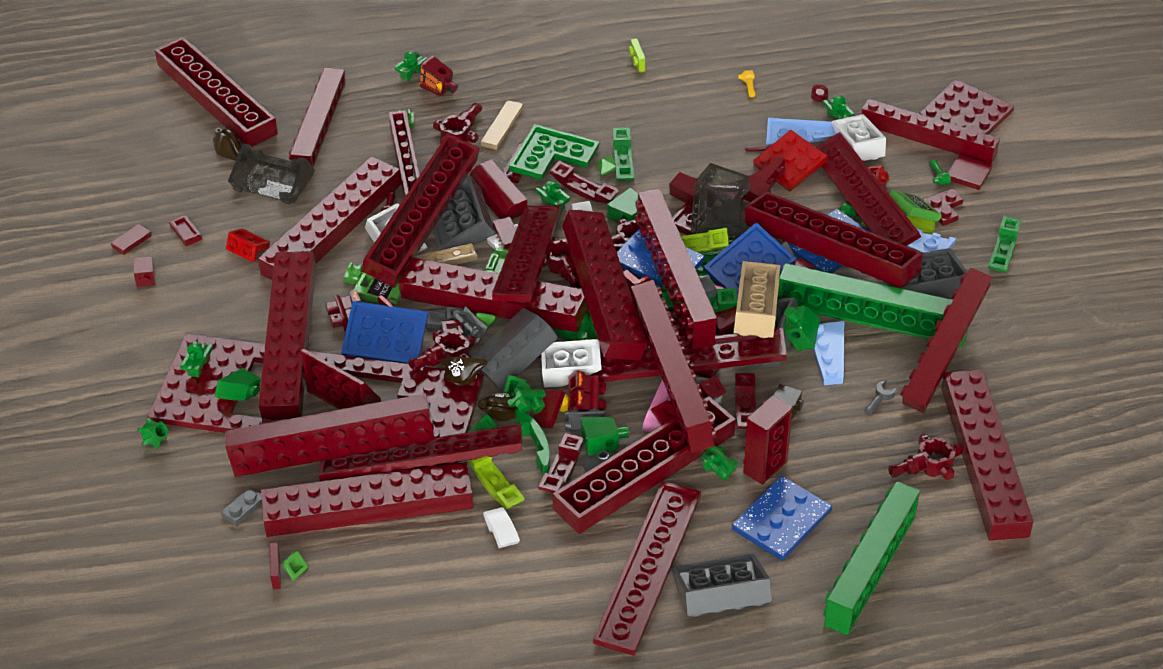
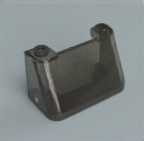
[228,143,315,204]
[691,163,750,240]

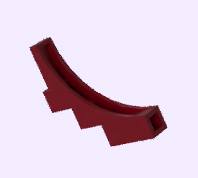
[669,156,786,211]

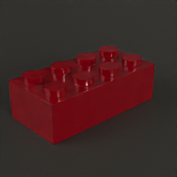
[743,395,793,485]

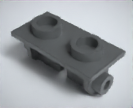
[453,307,489,343]
[564,409,604,431]

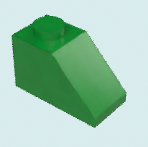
[214,368,261,401]

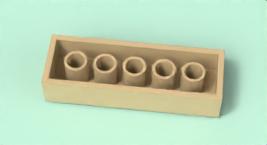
[734,261,780,338]

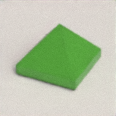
[596,155,616,176]
[476,313,499,328]
[281,550,309,580]

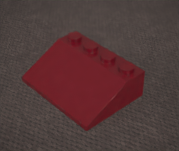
[301,349,381,410]

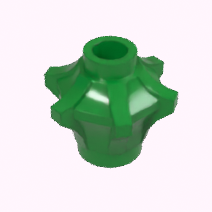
[138,418,168,449]

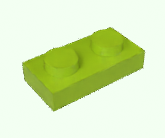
[628,38,645,72]

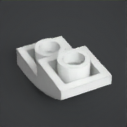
[483,507,520,548]

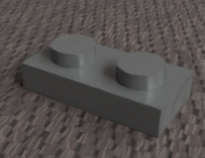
[221,487,262,527]

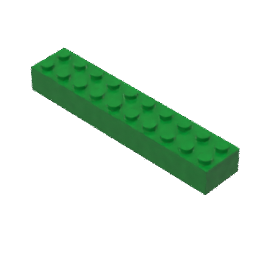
[777,264,968,347]

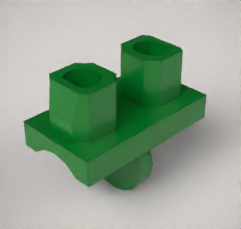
[395,51,428,81]
[823,96,854,120]
[536,181,570,211]
[180,341,213,377]
[507,382,546,413]
[701,445,738,481]

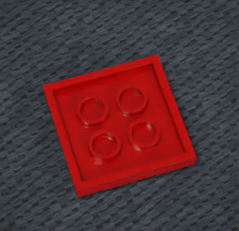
[753,130,828,192]

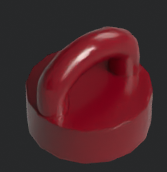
[811,85,828,102]

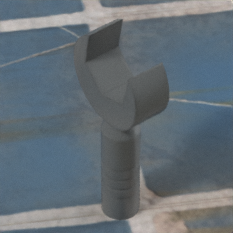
[864,380,896,415]

